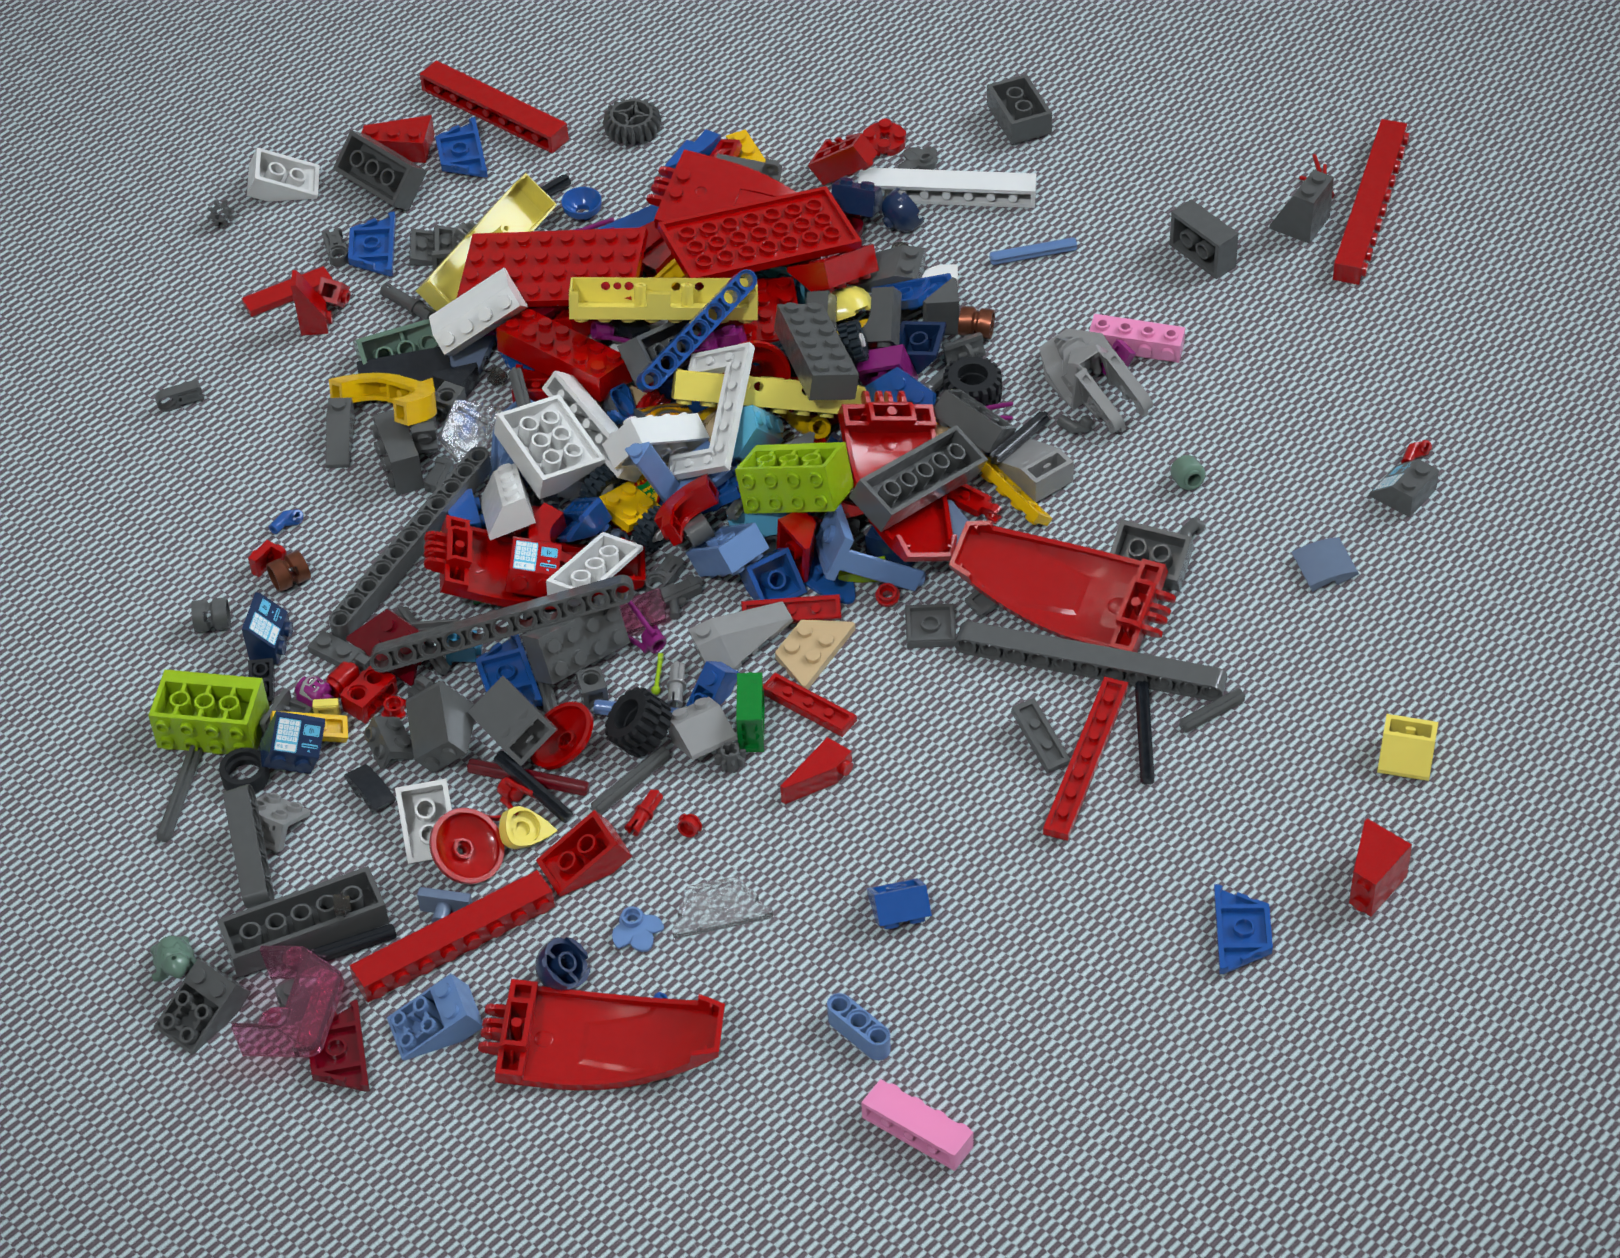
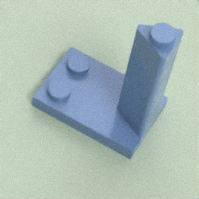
[625,440,734,502]
[815,504,925,591]

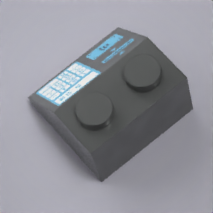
[1369,459,1439,517]

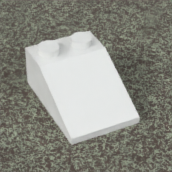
[247,148,320,202]
[395,779,460,864]

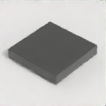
[905,603,956,648]

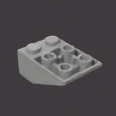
[996,438,1074,502]

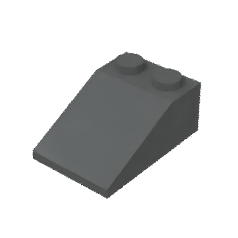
[851,245,926,293]

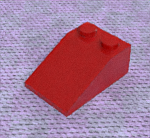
[536,810,633,897]

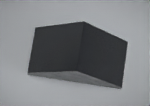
[431,362,480,398]

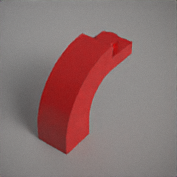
[654,474,719,546]
[528,502,573,569]

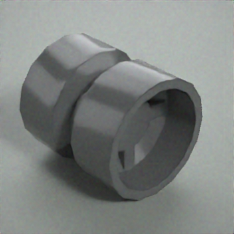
[191,597,231,632]

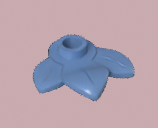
[612,906,664,952]

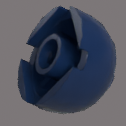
[882,187,924,233]
[535,937,590,990]

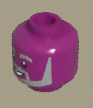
[294,675,333,708]

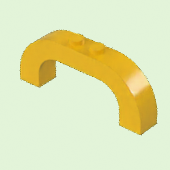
[329,373,437,426]

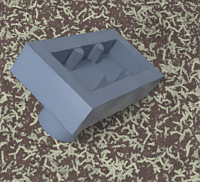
[417,887,473,923]

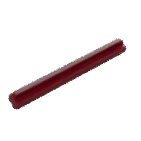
[467,758,590,796]

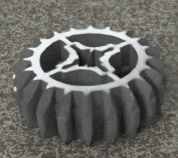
[603,97,661,146]

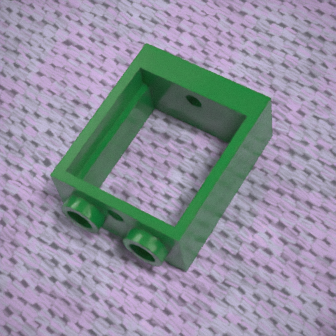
[736,672,765,752]

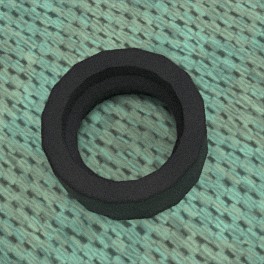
[219,747,270,794]

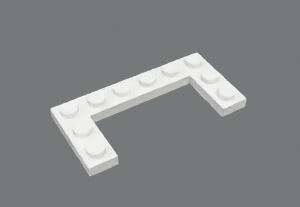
[668,342,755,480]

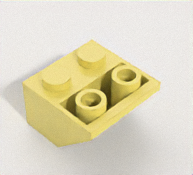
[1377,714,1438,781]

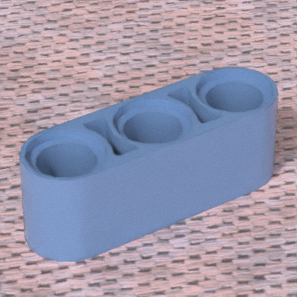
[827,993,891,1061]

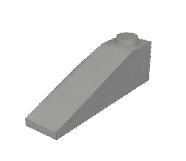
[688,601,793,670]

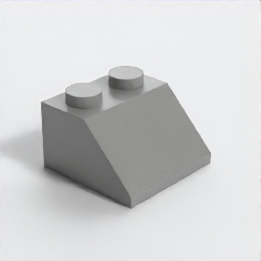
[668,697,738,760]

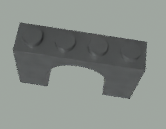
[807,286,902,350]

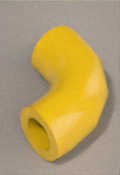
[778,409,831,439]

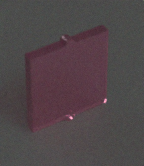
[620,588,667,635]

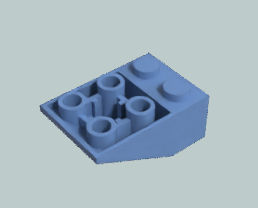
[387,974,483,1061]

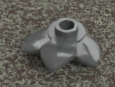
[897,146,938,170]

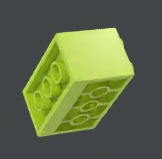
[735,442,854,514]
[148,669,270,754]

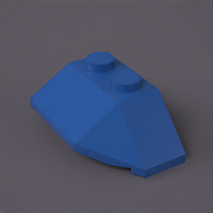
[556,497,612,542]

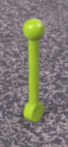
[651,653,664,695]

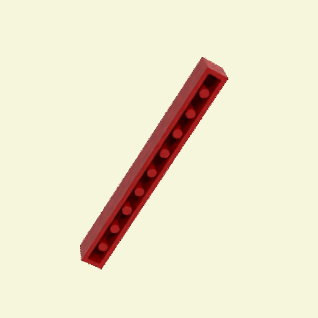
[1333,119,1410,285]

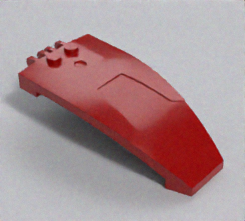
[646,149,796,229]
[837,391,957,562]
[424,515,646,609]
[949,520,1176,652]
[478,979,725,1091]

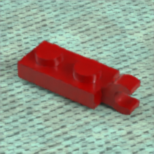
[947,484,1002,524]

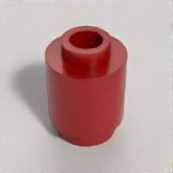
[325,661,360,698]

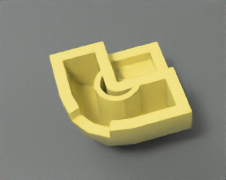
[831,285,871,322]

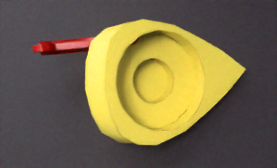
[485,806,558,849]

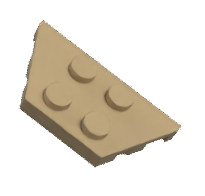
[775,620,855,689]

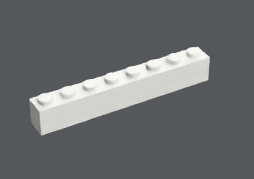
[858,168,1036,208]

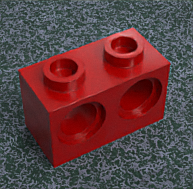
[340,665,398,724]

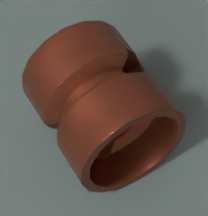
[958,306,995,339]
[266,550,311,592]

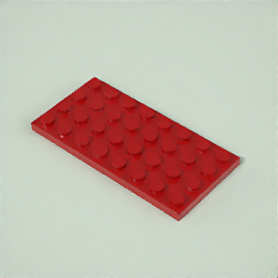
[658,186,862,285]
[457,227,648,307]

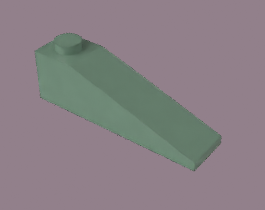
[353,319,438,365]

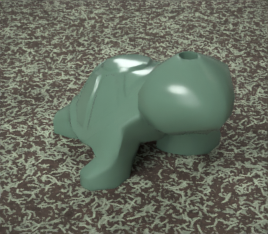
[150,936,197,982]

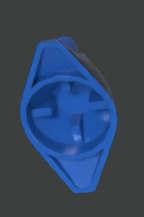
[601,383,636,426]

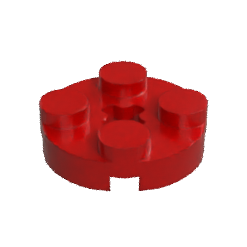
[863,118,906,156]

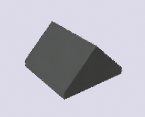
[923,277,959,336]

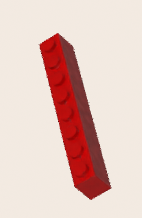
[420,60,569,154]
[349,870,555,1003]

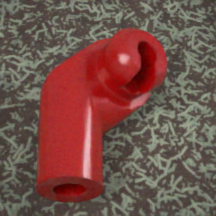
[1401,440,1432,464]

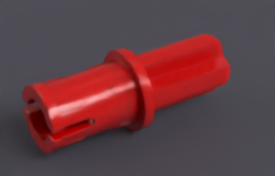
[624,789,663,836]

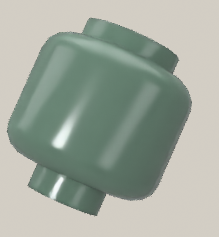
[1170,455,1206,490]

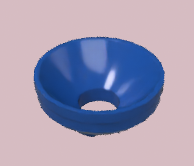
[561,187,602,220]

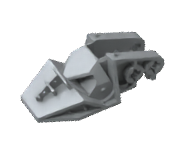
[1039,328,1153,434]

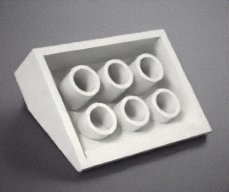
[494,394,606,499]

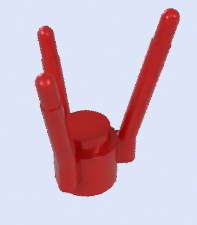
[497,777,537,809]

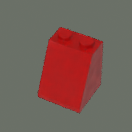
[1349,818,1412,917]

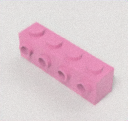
[1089,314,1185,363]
[861,1079,973,1171]

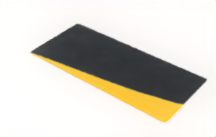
[356,347,451,387]

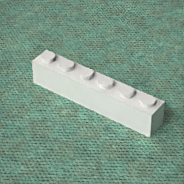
[542,371,642,482]

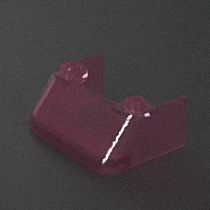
[231,946,345,1057]

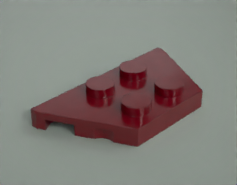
[346,609,425,686]
[306,1000,370,1092]

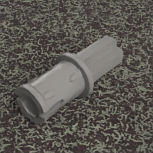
[666,661,686,708]

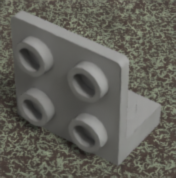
[257,793,311,853]

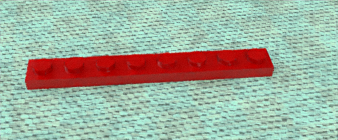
[1043,676,1129,841]

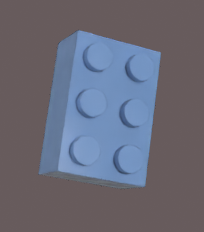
[686,523,769,578]

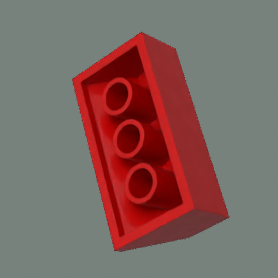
[787,244,879,292]

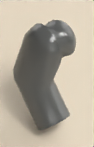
[1057,415,1093,434]
[1180,517,1206,536]

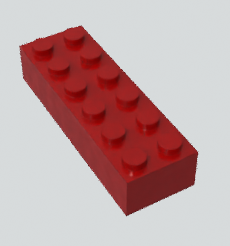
[496,308,632,402]

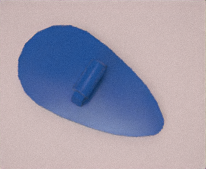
[804,547,855,604]

